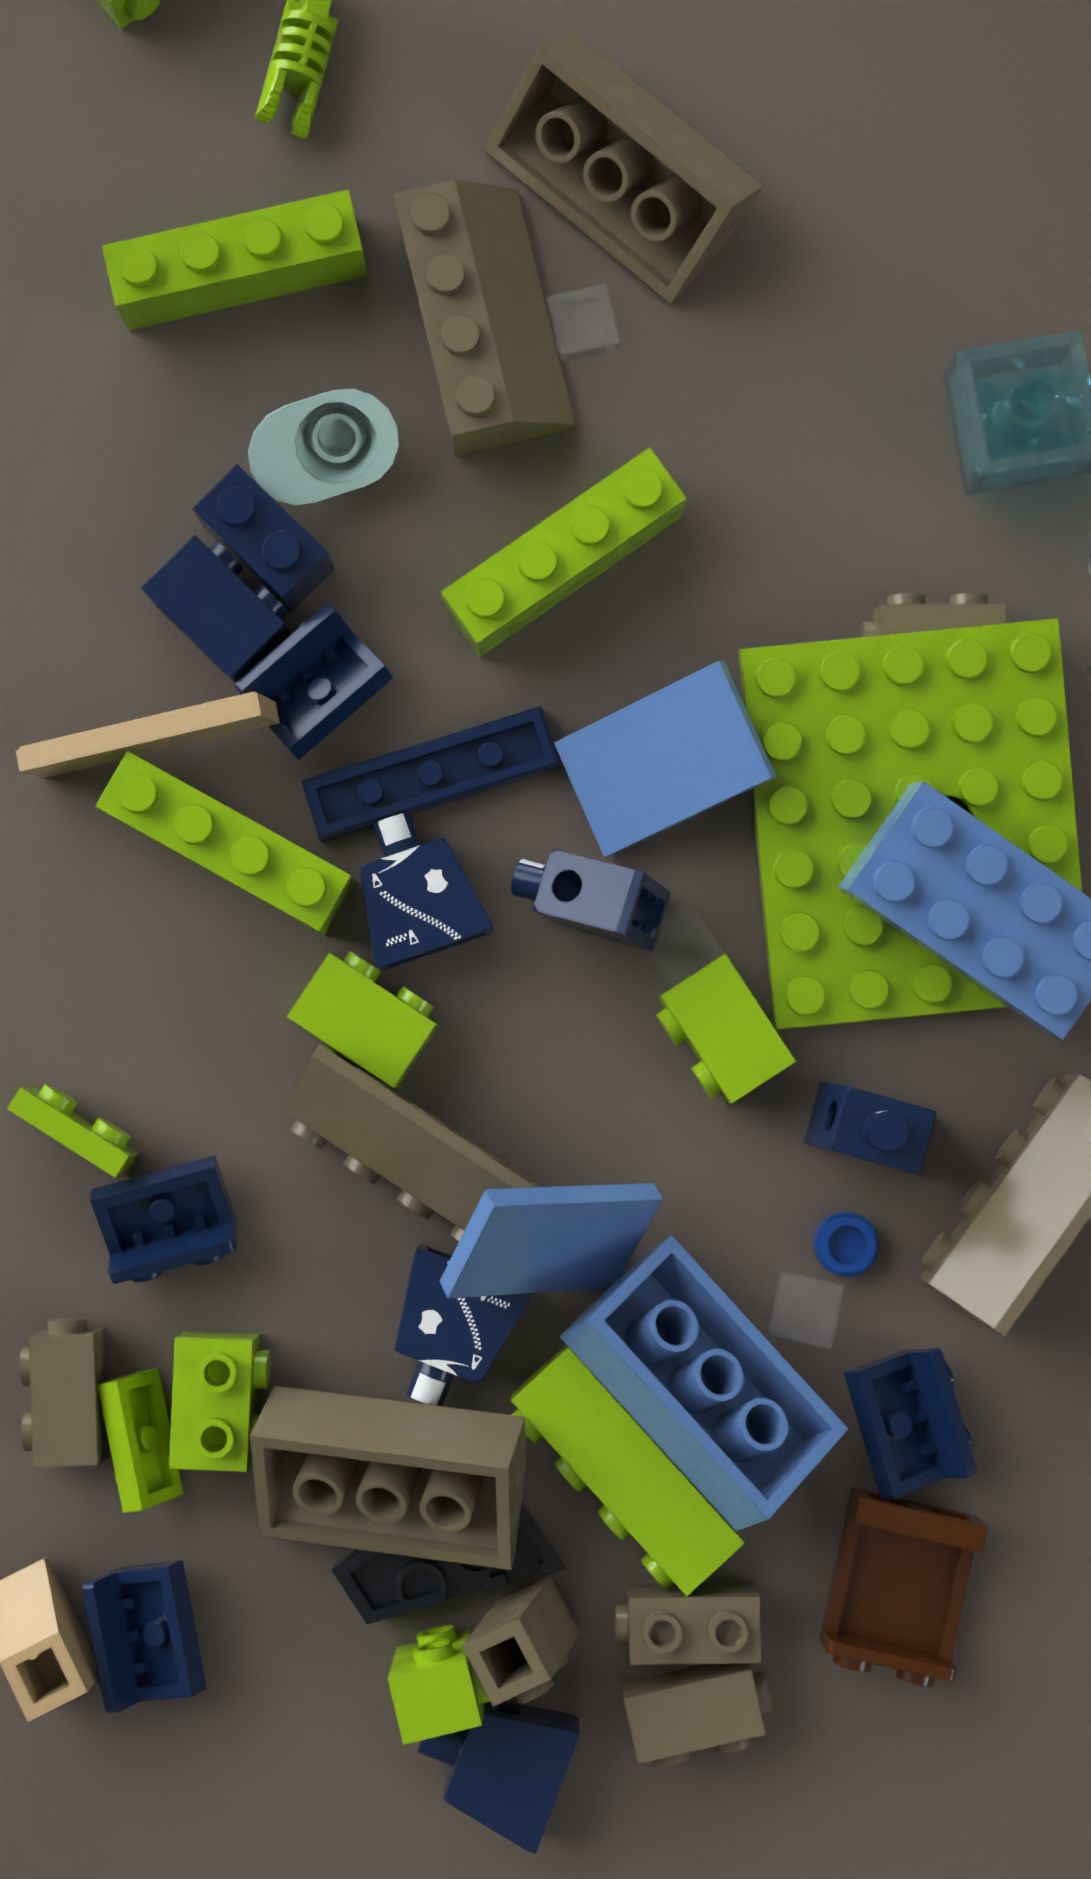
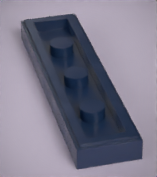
[301,706,560,843]

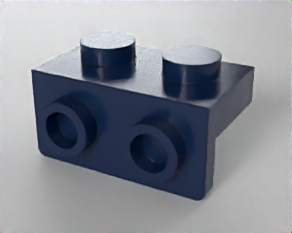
[235,604,393,760]
[90,1156,237,1284]
[844,1348,977,1499]
[83,1560,207,1713]

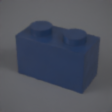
[192,464,334,612]
[141,535,291,684]

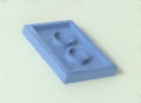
[554,660,777,857]
[439,1183,663,1299]

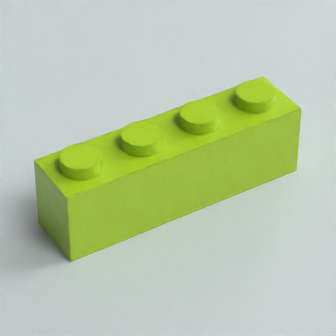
[102,189,369,331]
[441,447,687,658]
[95,751,357,937]
[511,1343,745,1596]

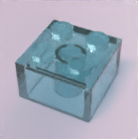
[943,330,1091,495]

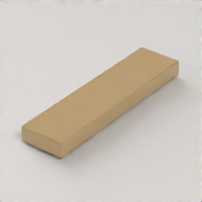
[15,691,280,778]

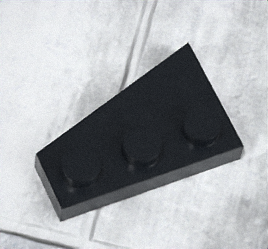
[331,1501,565,1625]

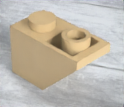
[0,1556,97,1722]

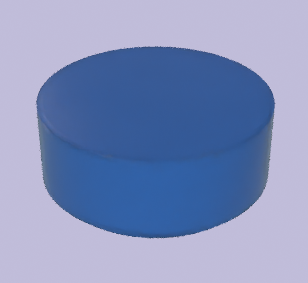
[813,1212,879,1277]

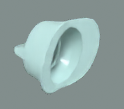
[248,389,399,505]

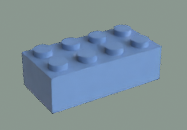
[838,781,1091,1040]
[560,1235,848,1531]

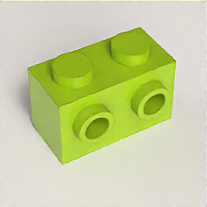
[169,1331,271,1472]
[387,1625,491,1745]

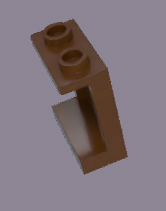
[819,1487,988,1687]

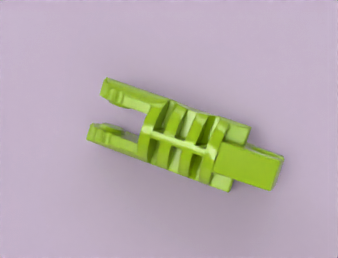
[255,0,339,139]

